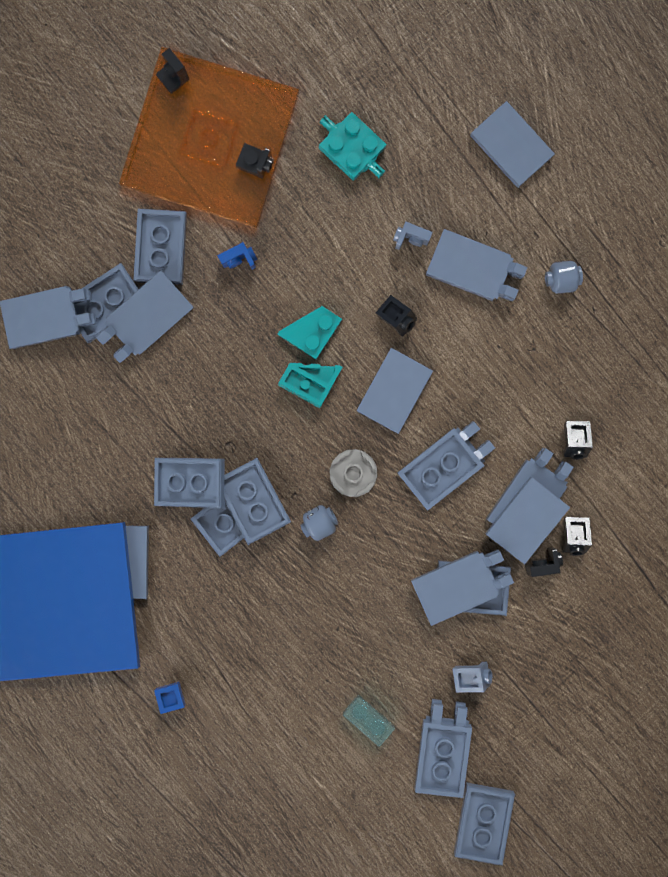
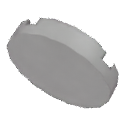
[330,449,377,497]

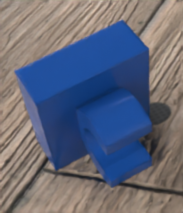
[154,682,186,714]

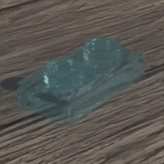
[343,694,395,747]

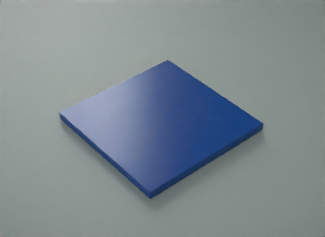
[0,522,140,681]

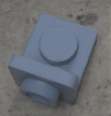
[393,221,433,250]
[453,662,493,693]

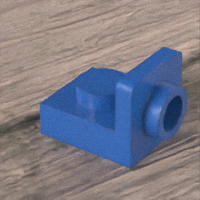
[217,242,257,270]

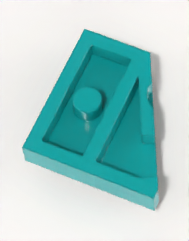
[277,306,342,360]
[278,363,343,408]

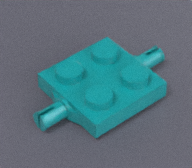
[319,112,387,181]

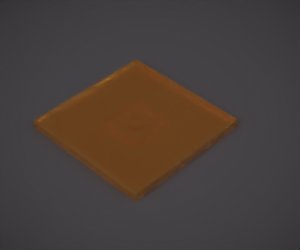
[119,47,299,228]

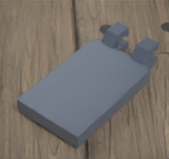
[426,229,528,302]
[96,270,194,363]
[0,286,97,349]
[397,421,495,511]
[486,448,574,524]
[411,549,514,626]
[414,699,472,798]

